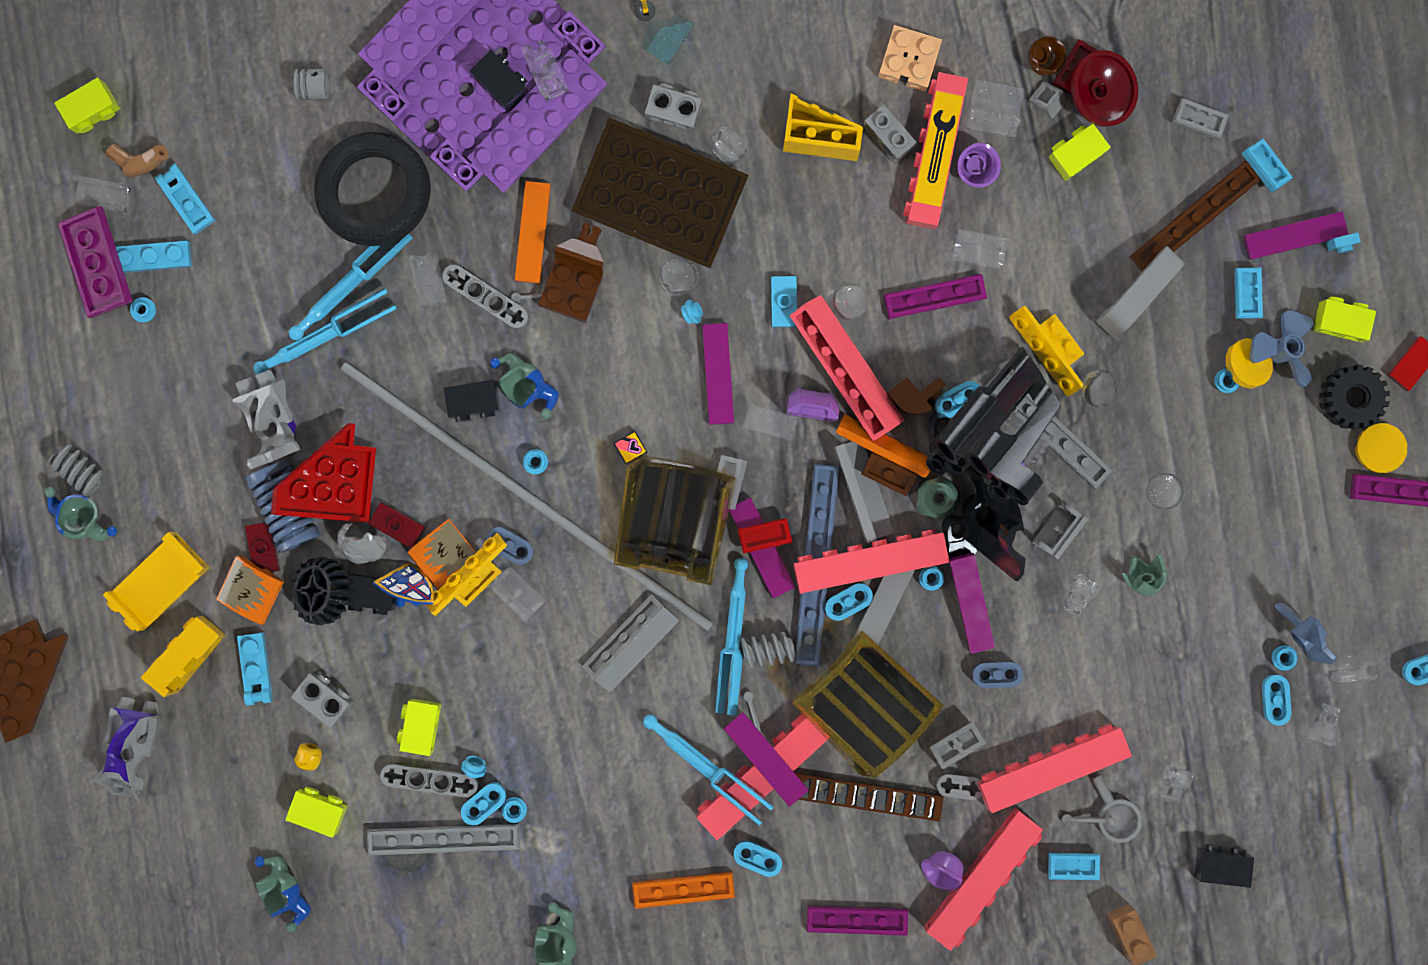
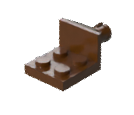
[538,223,604,323]

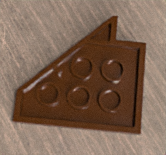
[0,619,68,743]

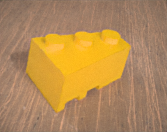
[783,93,863,161]
[140,616,226,697]

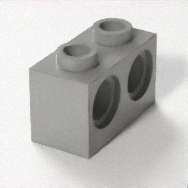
[645,83,702,132]
[862,104,917,164]
[291,671,354,728]

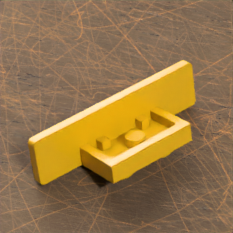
[1009,305,1084,397]
[426,533,507,616]

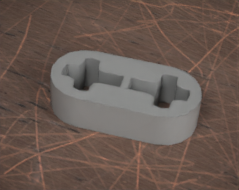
[936,773,982,800]

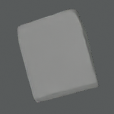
[1029,81,1067,119]

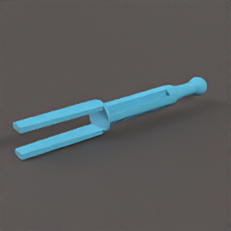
[289,234,413,340]
[253,288,398,374]
[715,557,748,715]
[643,715,774,826]

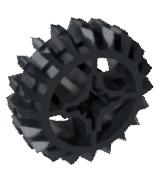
[291,557,351,625]

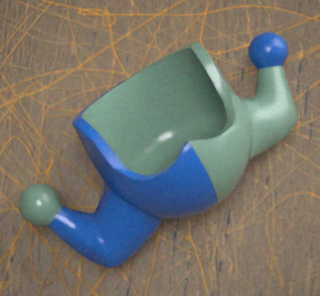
[490,353,559,419]
[44,487,117,542]
[255,856,311,933]

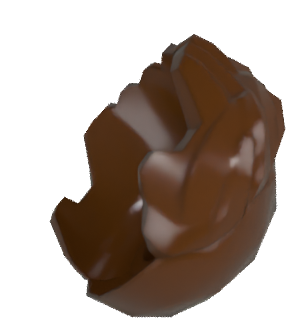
[1028,36,1067,76]

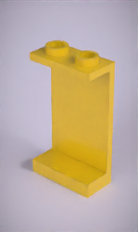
[103,532,210,632]

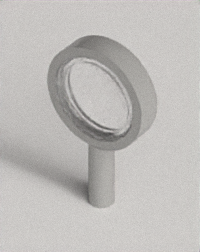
[1092,774,1142,843]

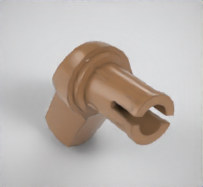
[105,143,169,177]

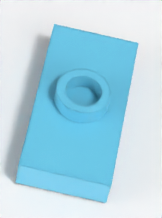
[1241,138,1293,193]
[1234,267,1263,319]
[771,276,797,327]
[1048,852,1100,880]

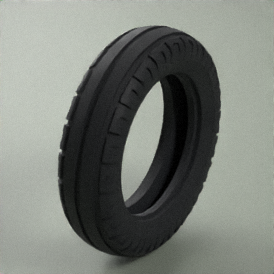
[314,132,431,246]

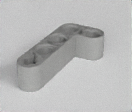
[1096,246,1185,339]

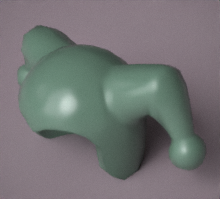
[534,902,577,965]

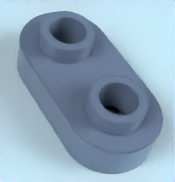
[486,527,534,565]
[972,661,1023,688]

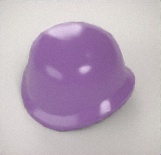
[957,143,1001,188]
[921,851,963,891]

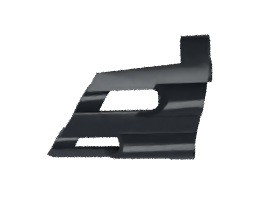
[926,346,1061,505]
[927,413,1026,582]

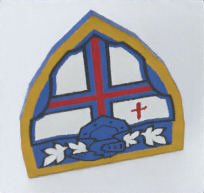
[373,562,434,607]

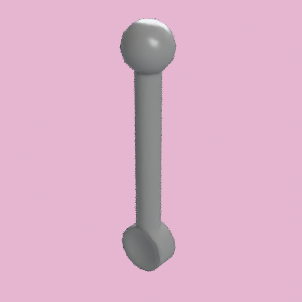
[511,292,542,303]
[744,691,765,737]
[1062,814,1116,826]

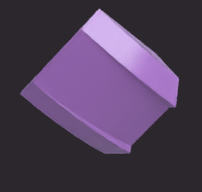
[785,387,839,422]

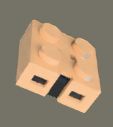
[878,25,942,92]

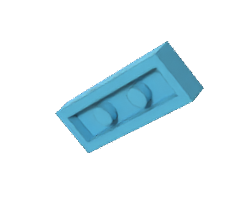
[116,241,192,273]

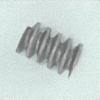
[46,443,104,497]
[741,631,795,669]

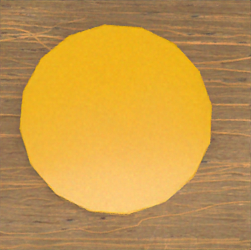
[1226,338,1273,389]
[1355,423,1407,473]

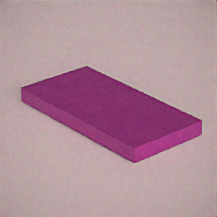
[57,206,133,318]

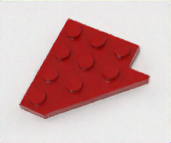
[271,423,376,523]

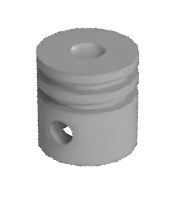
[293,69,330,100]

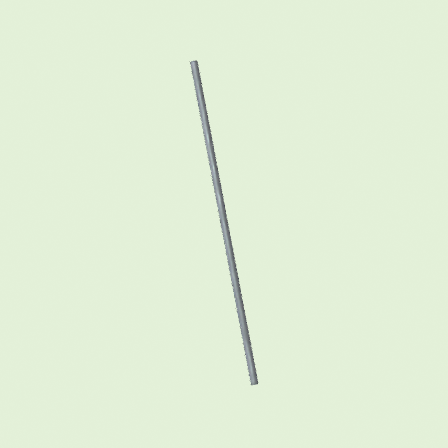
[340,362,713,631]

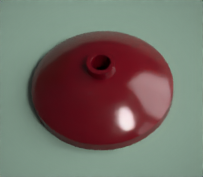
[1071,50,1138,127]

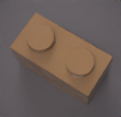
[1106,904,1157,965]

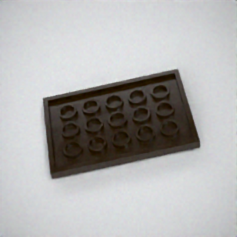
[571,117,749,269]

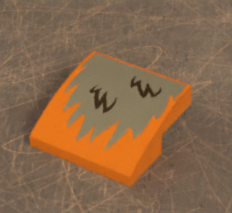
[407,519,476,591]
[216,556,284,625]

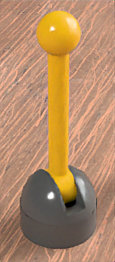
[635,0,655,22]

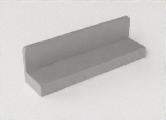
[834,442,894,543]
[582,594,679,692]

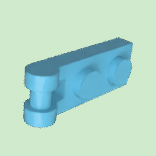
[155,163,216,235]
[237,632,273,706]

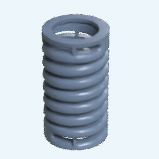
[245,460,321,554]

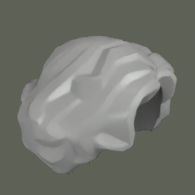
[337,523,387,565]

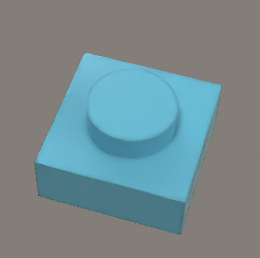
[1326,233,1361,254]

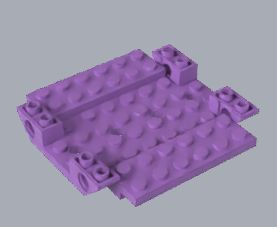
[357,0,608,194]

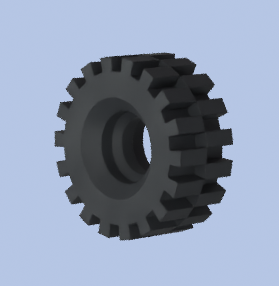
[1319,365,1390,429]

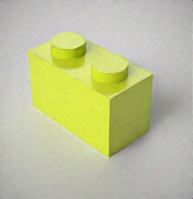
[54,77,120,134]
[1048,124,1111,181]
[1313,297,1376,343]
[397,699,441,756]
[285,786,348,838]

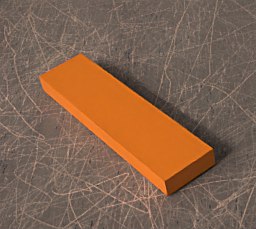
[515,181,551,284]
[836,414,930,478]
[632,871,735,909]

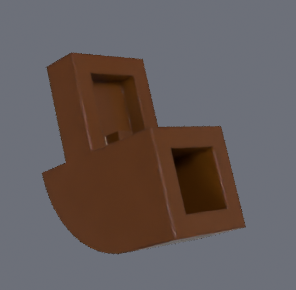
[887,377,946,415]

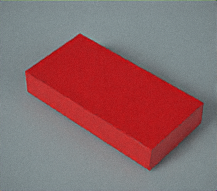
[1387,336,1428,391]
[738,518,792,554]

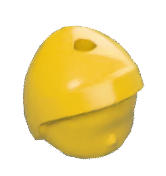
[294,743,322,771]

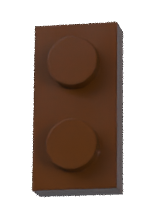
[861,452,918,496]

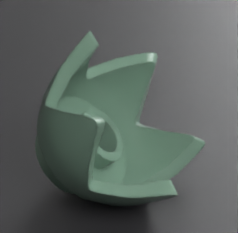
[917,476,960,521]
[1122,554,1168,596]

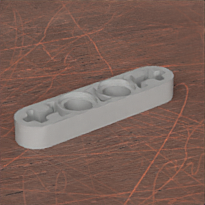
[443,265,529,329]
[380,763,479,797]

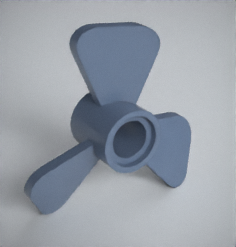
[1249,310,1313,388]
[1275,602,1337,664]

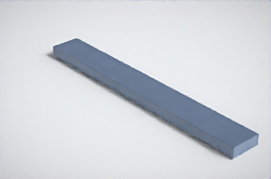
[794,464,839,666]

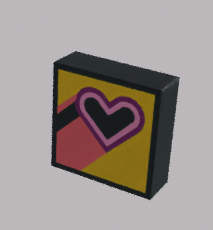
[614,431,648,465]

